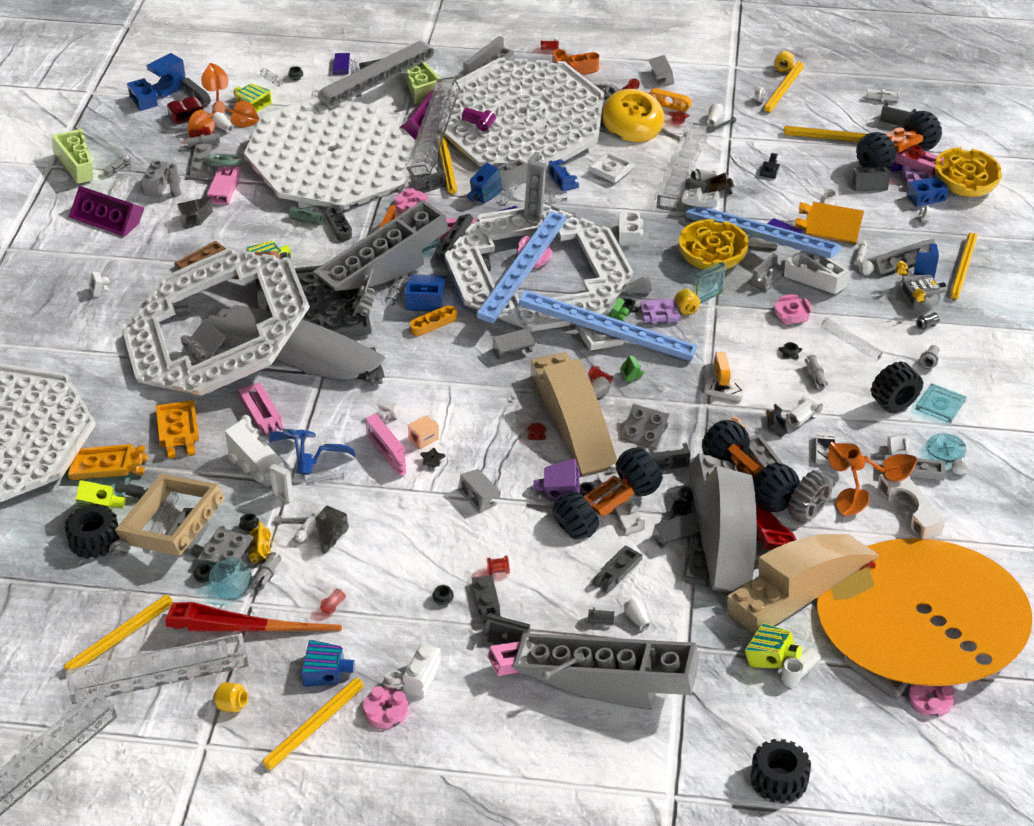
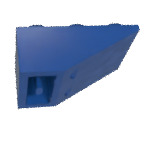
[405,274,447,312]

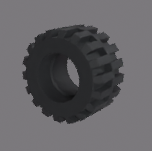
[870,361,924,413]
[65,504,120,559]
[750,739,811,803]

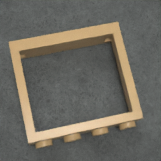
[115,474,225,556]

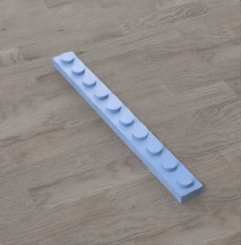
[686,206,841,258]
[477,211,566,324]
[518,290,697,362]

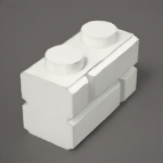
[402,643,441,697]

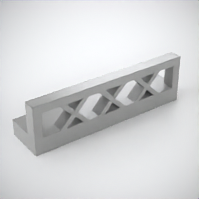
[463,36,514,76]
[524,152,546,223]
[866,239,936,275]

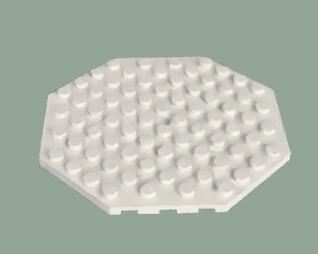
[440,58,604,171]
[244,97,419,210]
[0,363,96,502]

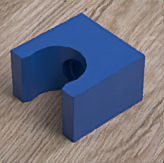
[146,53,186,99]

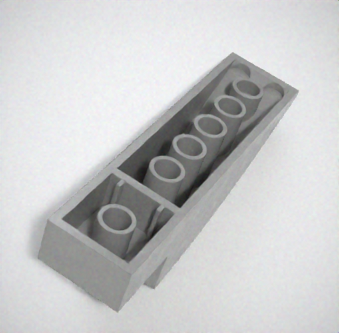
[313,200,448,291]
[687,453,757,594]
[513,633,699,710]

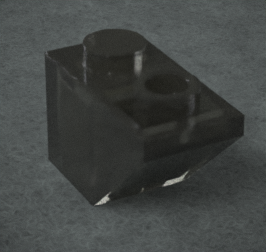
[177,197,213,229]
[315,505,349,554]

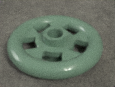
[205,154,244,167]

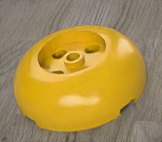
[601,89,665,142]
[935,147,1002,197]
[678,219,749,272]

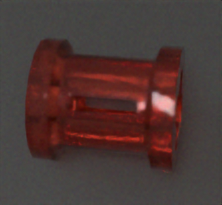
[486,555,510,575]

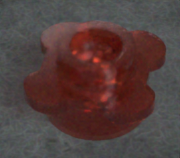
[906,145,926,160]
[527,423,547,440]

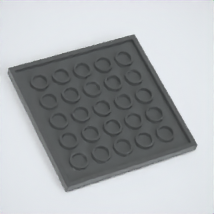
[256,265,372,337]

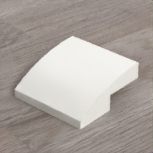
[682,188,720,207]

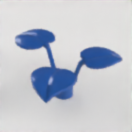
[269,429,356,475]

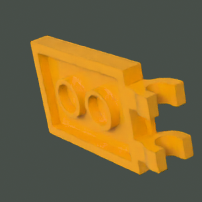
[795,201,864,244]
[156,400,199,459]
[68,444,148,480]

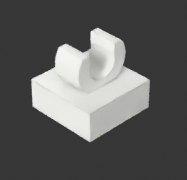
[89,272,110,297]
[377,397,401,423]
[887,433,910,455]

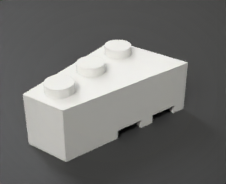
[784,250,849,294]
[225,419,284,488]

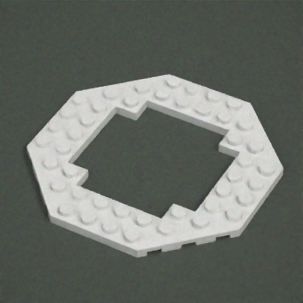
[445,204,633,332]
[123,248,310,396]

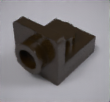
[707,172,734,195]

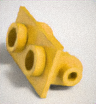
[249,521,272,564]

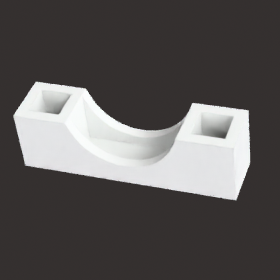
[877,473,946,539]

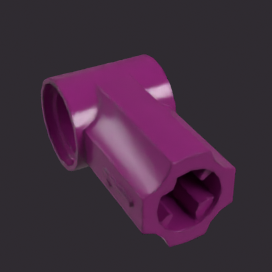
[462,107,496,131]

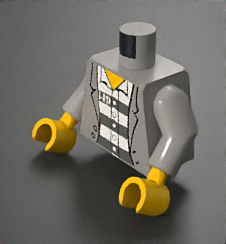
[895,261,947,311]

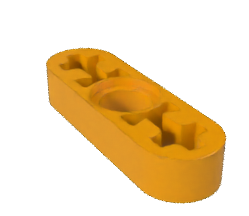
[648,88,692,112]
[410,306,457,336]
[714,352,731,386]

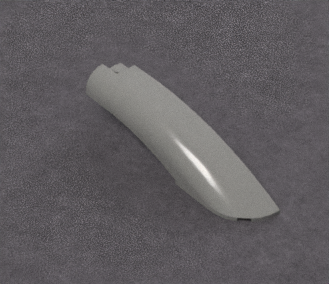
[207,305,385,379]

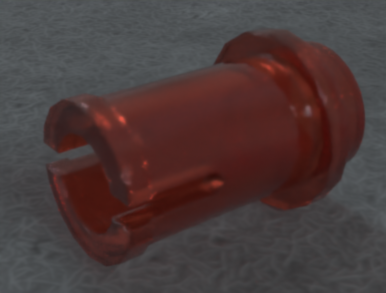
[540,39,559,50]
[622,78,640,90]
[189,126,211,138]
[588,366,613,384]
[320,588,346,614]

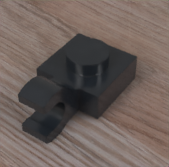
[760,153,780,179]
[766,404,787,437]

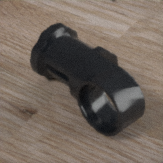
[669,486,694,520]

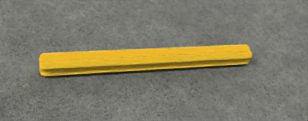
[764,61,804,113]
[784,126,867,142]
[437,133,458,195]
[950,232,978,300]
[63,594,173,675]
[262,677,364,770]

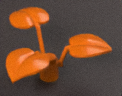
[188,63,259,137]
[828,442,917,516]

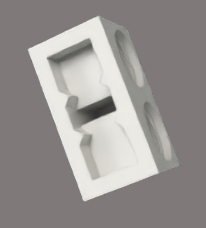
[619,212,643,246]

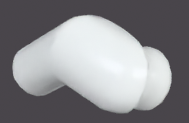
[239,415,260,435]

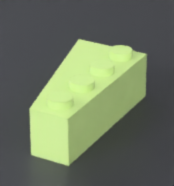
[403,62,443,105]
[52,129,93,184]

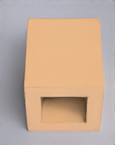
[408,415,439,449]

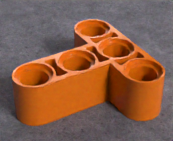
[552,49,600,75]

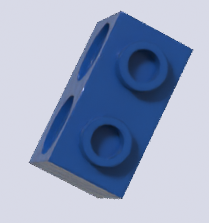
[127,78,159,111]
[907,176,949,207]

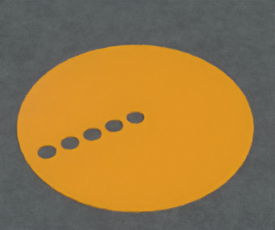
[817,538,1032,686]

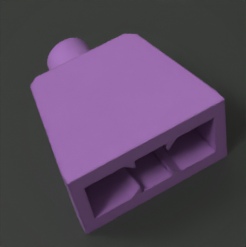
[533,458,580,501]

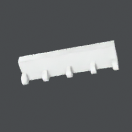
[597,465,645,534]

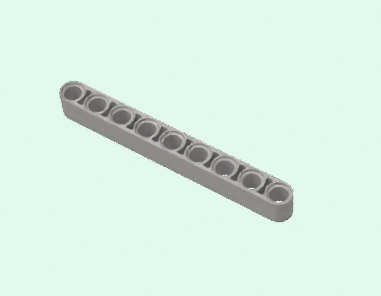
[317,41,434,108]

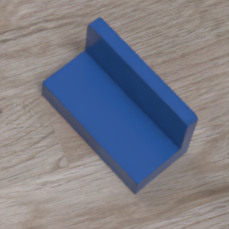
[913,244,939,279]

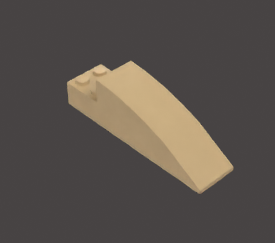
[531,352,617,476]
[727,534,879,635]

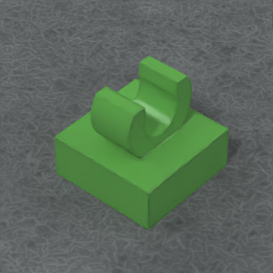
[608,298,629,322]
[620,355,644,382]

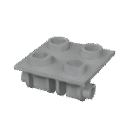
[352,269,376,317]
[181,319,226,363]
[620,404,669,449]
[198,529,253,574]

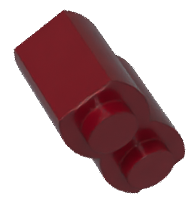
[167,97,203,124]

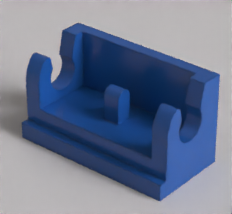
[548,159,579,192]

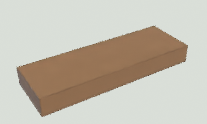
[174,241,226,270]

